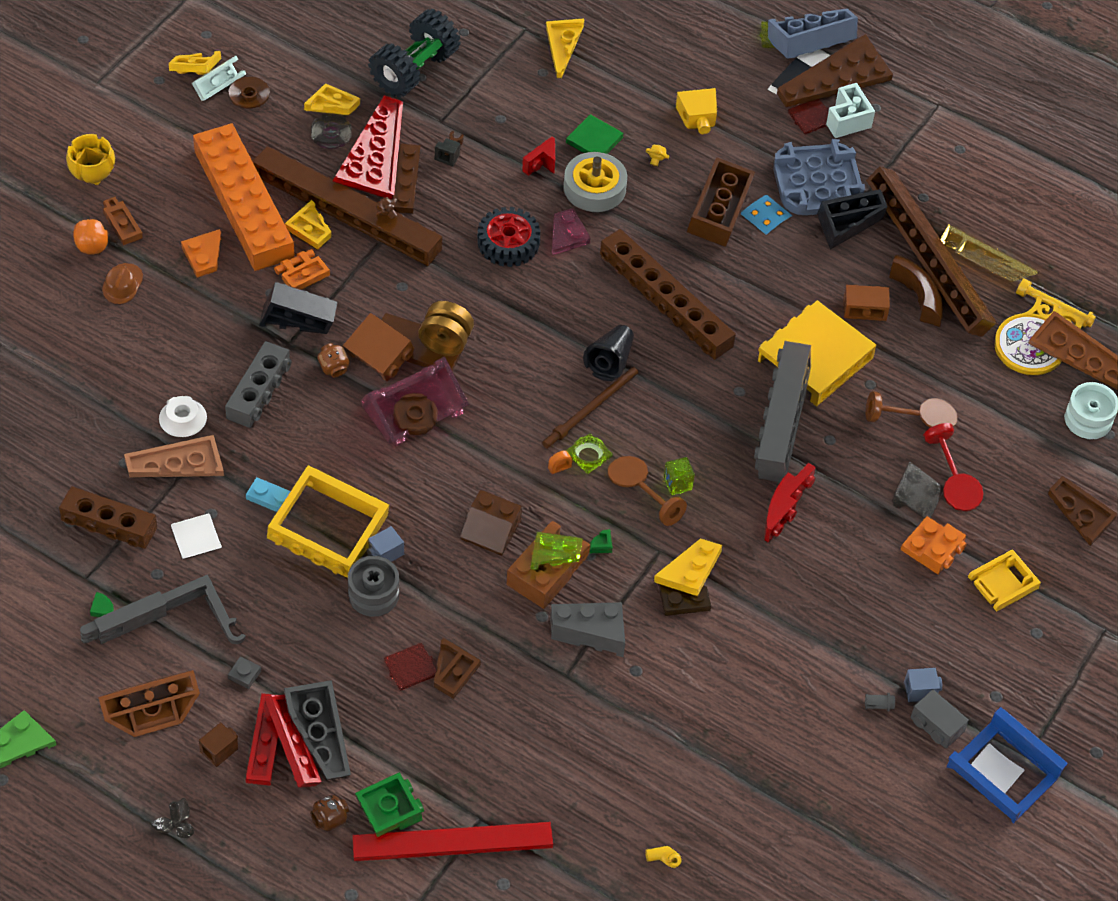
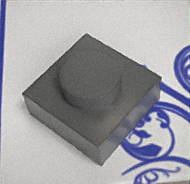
[228,657,261,689]

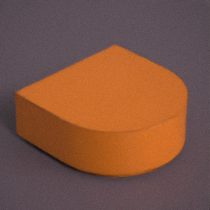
[548,451,572,474]

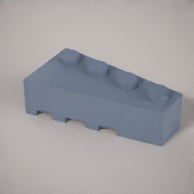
[768,9,858,59]

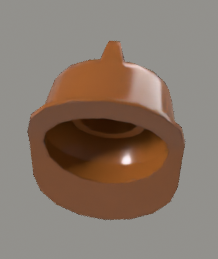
[102,263,143,304]

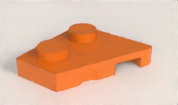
[181,229,221,277]

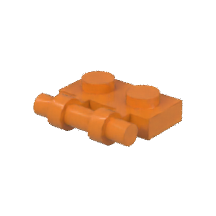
[274,249,330,290]

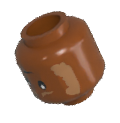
[317,343,350,378]

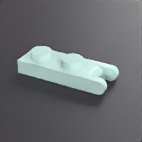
[192,56,246,101]

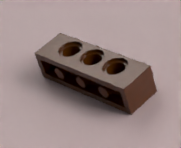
[59,486,157,549]

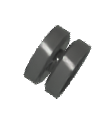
[348,556,399,617]

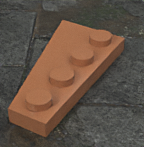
[124,435,224,477]

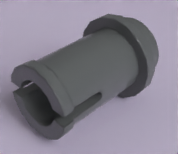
[865,693,895,712]

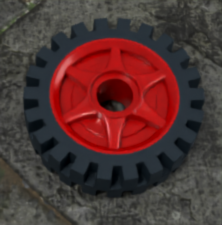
[477,207,540,267]

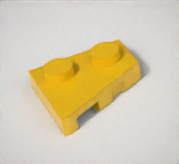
[285,200,331,250]

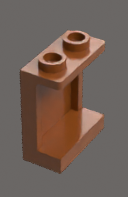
[343,313,414,382]

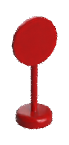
[923,423,984,511]

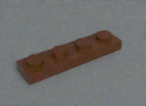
[393,144,421,214]

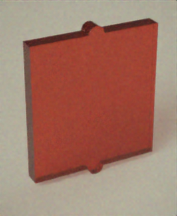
[788,99,829,134]
[384,643,436,691]

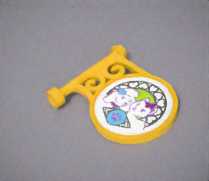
[995,279,1096,375]

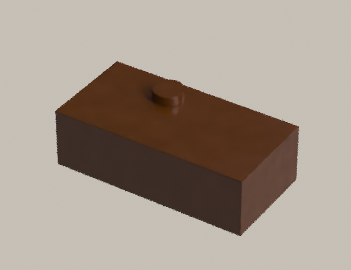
[687,157,755,247]

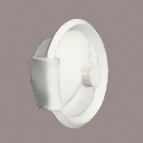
[159,396,207,437]

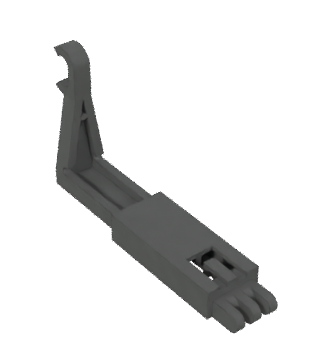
[80,574,246,644]

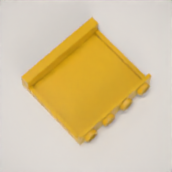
[758,300,876,406]

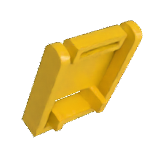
[968,549,1041,611]

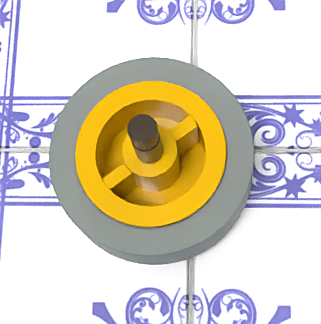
[564,152,627,212]

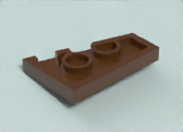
[1048,476,1118,546]

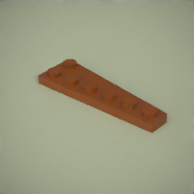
[1028,311,1118,390]

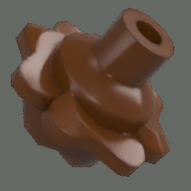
[376,197,397,219]

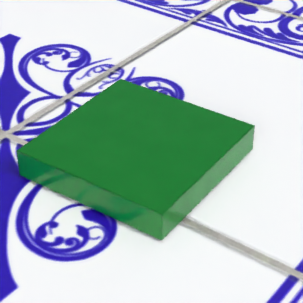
[566,114,624,154]

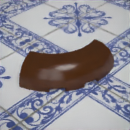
[889,255,943,327]

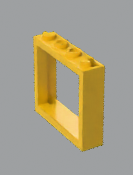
[267,465,389,578]

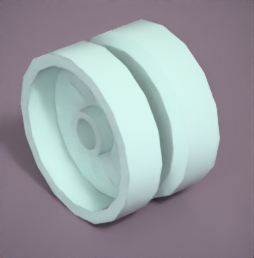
[1064,382,1118,439]

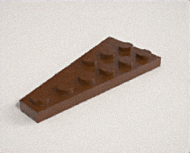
[777,34,893,107]

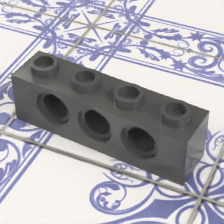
[225,341,292,428]

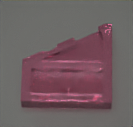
[552,208,591,255]

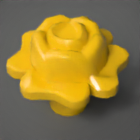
[645,144,669,166]

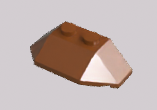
[98,670,200,737]

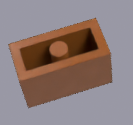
[843,285,890,321]

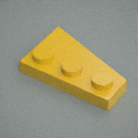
[654,538,722,596]

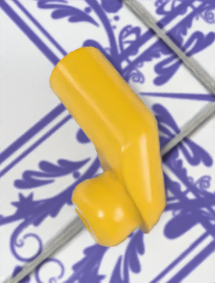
[645,846,681,868]

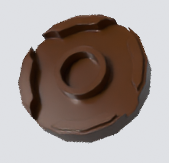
[393,393,438,435]

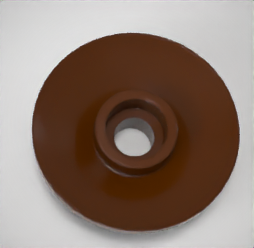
[229,77,270,109]

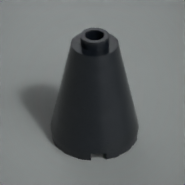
[583,325,634,381]

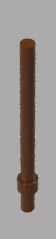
[542,367,638,449]

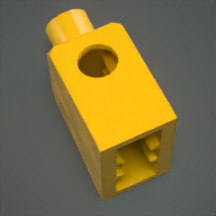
[676,88,717,134]

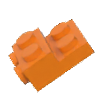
[901,516,967,575]

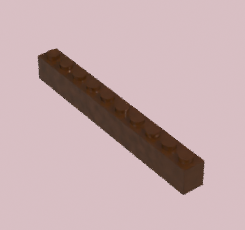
[252,146,442,266]
[866,166,997,337]

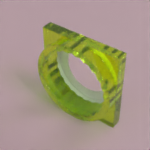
[566,433,613,474]

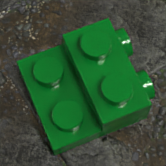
[355,772,424,837]

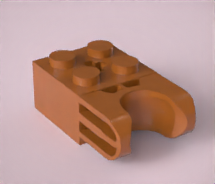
[506,521,591,609]

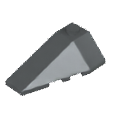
[284,680,351,780]

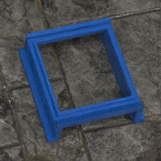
[946,707,1068,823]

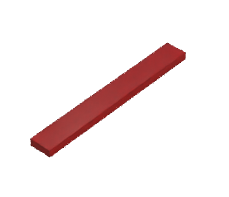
[353,822,553,861]

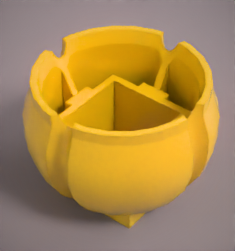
[66,134,115,185]

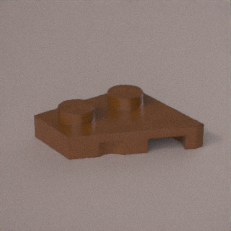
[434,638,481,699]

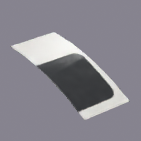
[767,49,830,105]

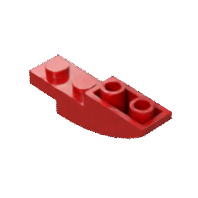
[765,463,816,542]

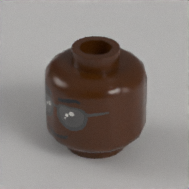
[310,795,349,831]

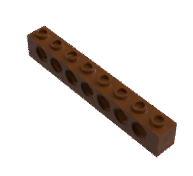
[600,229,736,360]

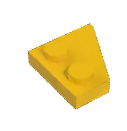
[169,51,221,75]
[304,84,360,115]

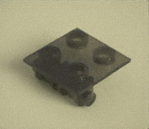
[892,462,944,519]

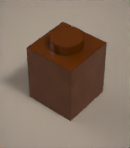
[199,722,238,767]

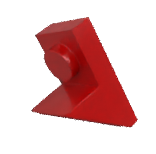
[522,137,555,176]

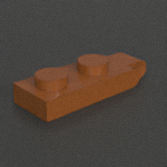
[103,197,143,246]

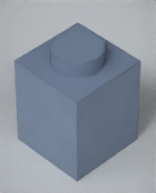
[367,526,404,562]
[904,668,942,702]

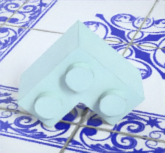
[826,83,875,138]

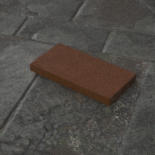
[382,313,462,376]

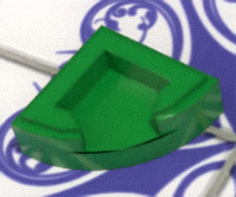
[589,529,613,554]
[90,592,114,617]

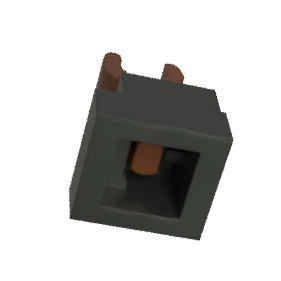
[434,131,464,166]

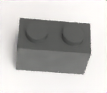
[910,690,969,749]

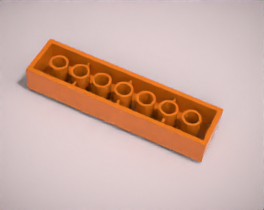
[193,123,295,271]

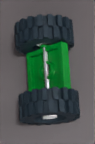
[368,9,461,98]

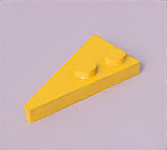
[546,19,584,78]

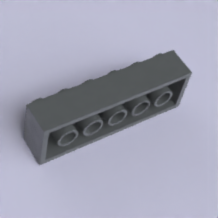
[754,341,812,482]

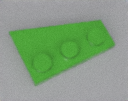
[0,710,56,768]

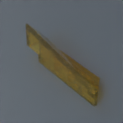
[941,224,1040,282]

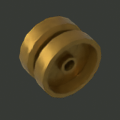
[419,301,474,356]

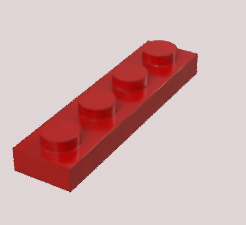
[246,693,279,786]
[265,695,322,788]

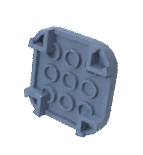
[773,139,865,215]

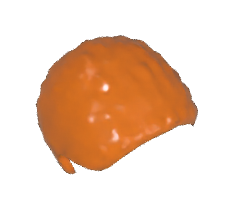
[73,219,108,255]

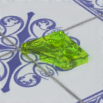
[531,532,583,570]

